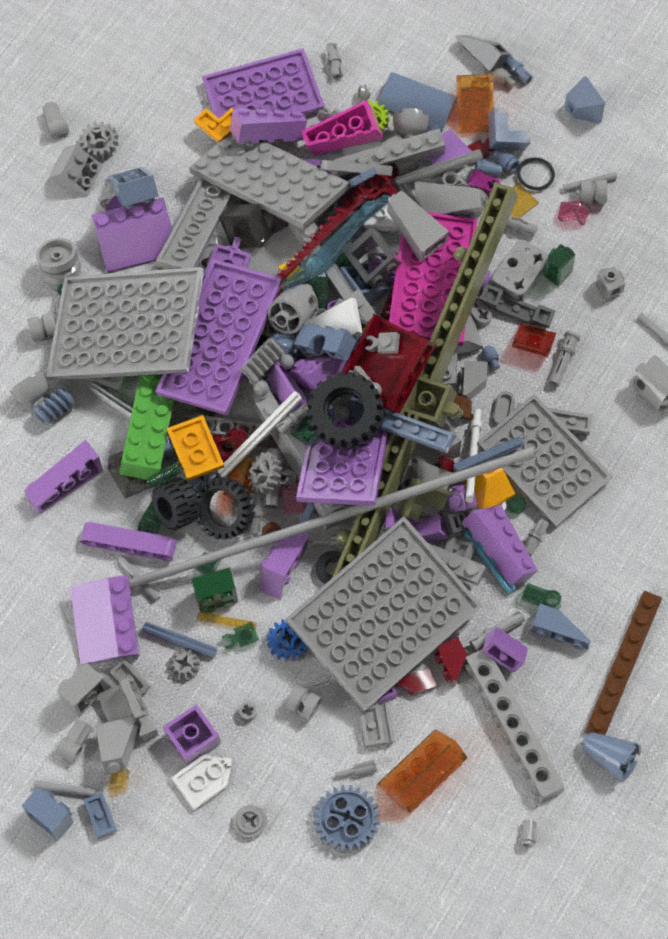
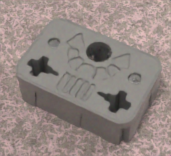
[492,240,549,301]

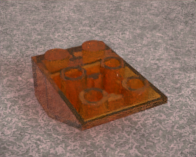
[456,74,494,133]

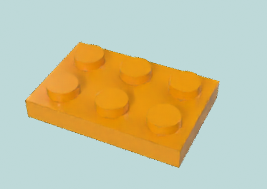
[167,415,224,481]

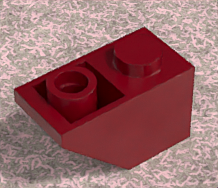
[434,637,467,687]

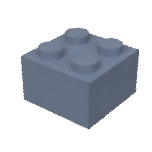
[22,787,74,841]

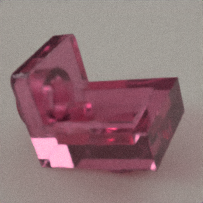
[557,200,588,225]

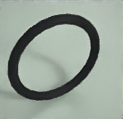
[517,157,555,190]

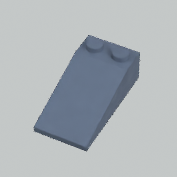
[108,167,159,208]

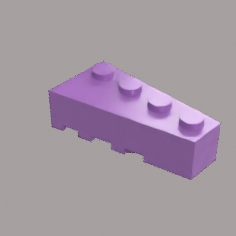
[230,108,307,144]
[461,505,538,586]

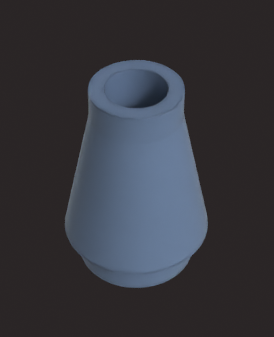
[493,149,520,173]
[474,159,502,176]

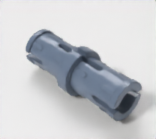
[504,55,533,85]

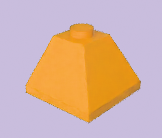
[463,459,515,509]

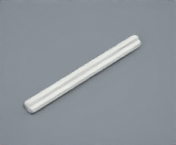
[217,391,302,478]

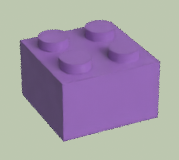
[163,704,221,765]

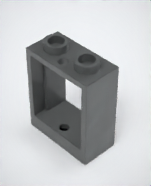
[344,227,402,288]

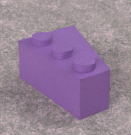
[259,526,310,599]

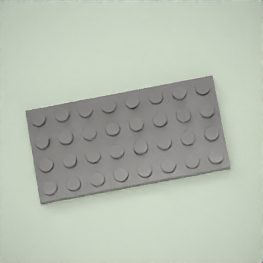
[189,133,350,229]

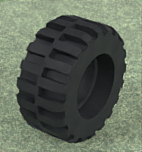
[307,372,385,450]

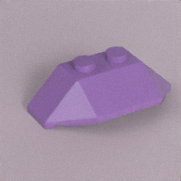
[267,359,310,421]

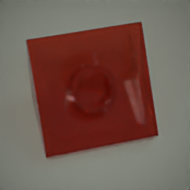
[512,323,556,357]

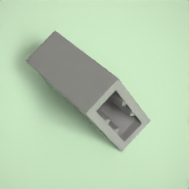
[411,459,452,517]
[95,716,139,775]

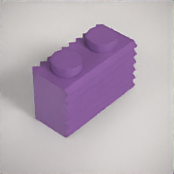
[483,627,528,672]

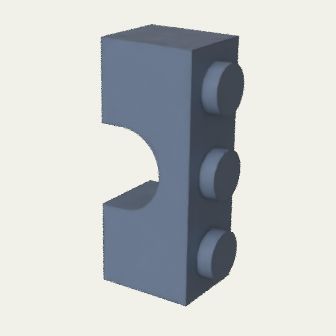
[294,324,356,361]

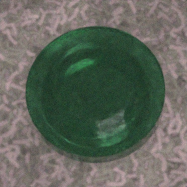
[507,495,526,514]

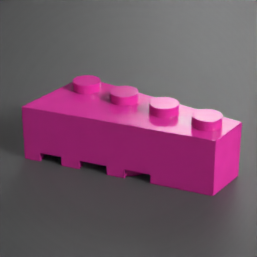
[301,100,384,155]

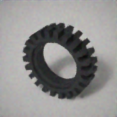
[197,477,255,540]

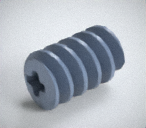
[32,385,75,425]

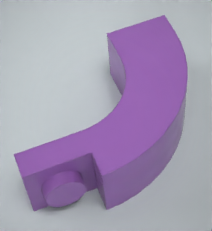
[384,508,448,543]

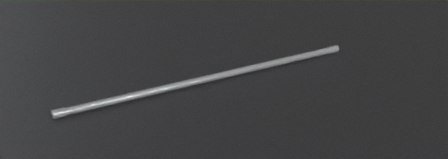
[129,447,536,589]

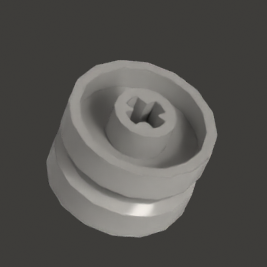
[36,238,81,285]

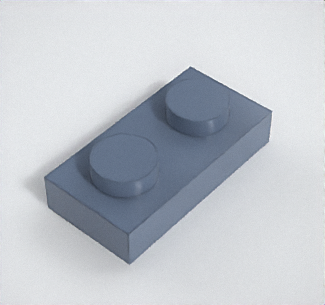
[83,792,117,839]

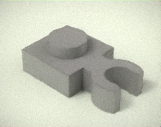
[365,332,400,354]

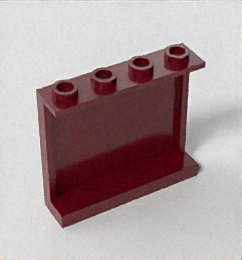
[342,314,436,414]

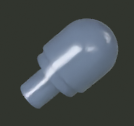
[482,345,500,370]

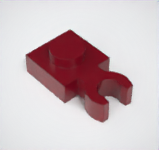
[467,137,497,164]

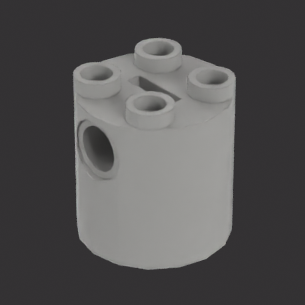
[267,283,319,334]
[629,355,668,411]

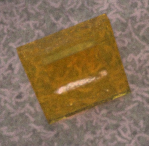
[109,768,129,791]

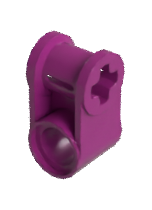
[467,171,500,199]

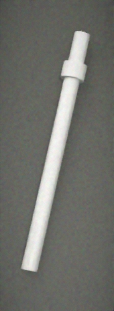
[465,409,482,503]

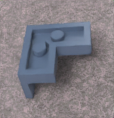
[488,108,530,151]

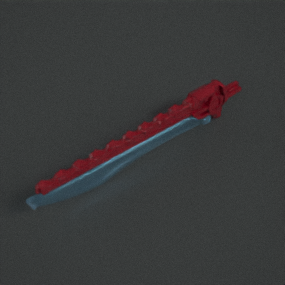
[277,168,399,290]

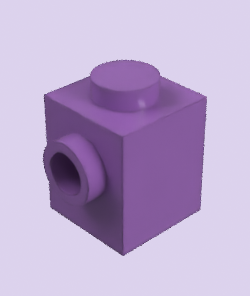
[447,485,477,512]

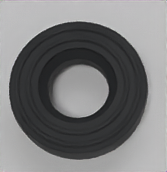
[316,551,342,584]

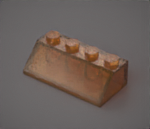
[377,729,468,813]

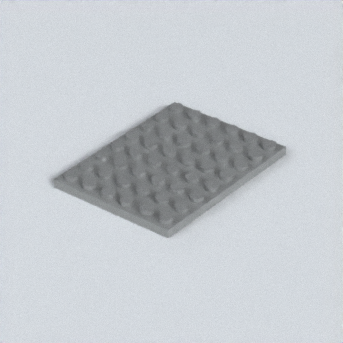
[46,267,204,380]
[285,517,482,711]

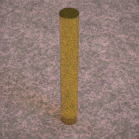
[197,612,257,630]

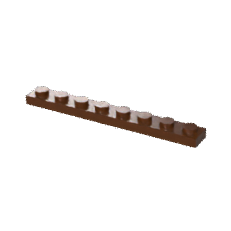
[585,590,662,735]

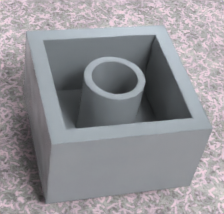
[57,662,107,718]

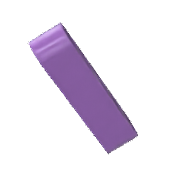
[80,522,177,561]

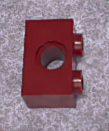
[212,427,251,463]

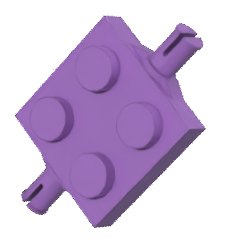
[204,237,252,278]

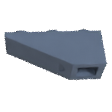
[532,604,591,650]

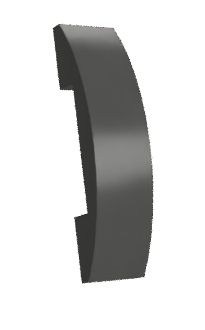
[479,283,556,328]

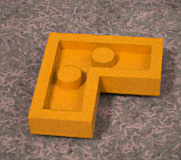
[194,108,233,143]

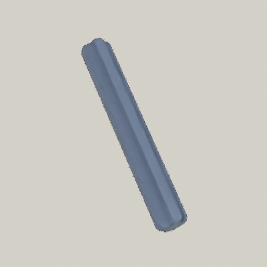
[453,436,523,472]
[142,622,217,658]

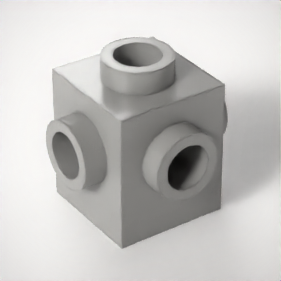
[596,266,625,299]

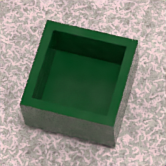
[191,567,238,613]

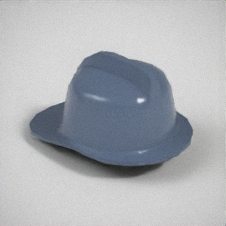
[263,332,303,361]

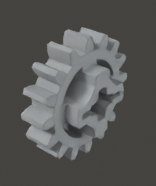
[79,121,119,159]
[248,452,282,495]

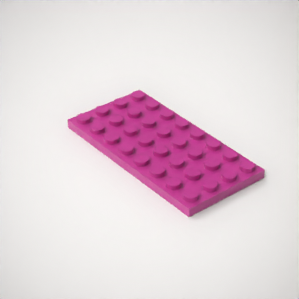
[389,212,478,346]

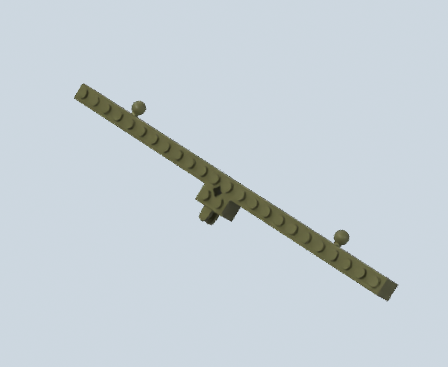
[332,183,518,578]

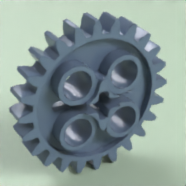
[314,785,380,852]

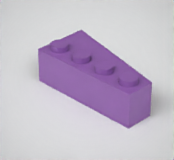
[24,440,103,514]

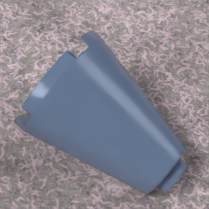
[582,732,641,782]

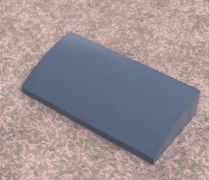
[378,72,457,132]

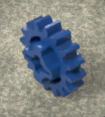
[267,619,308,662]

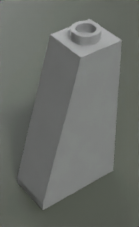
[415,181,488,216]
[387,190,449,262]

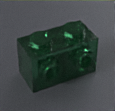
[544,244,576,287]

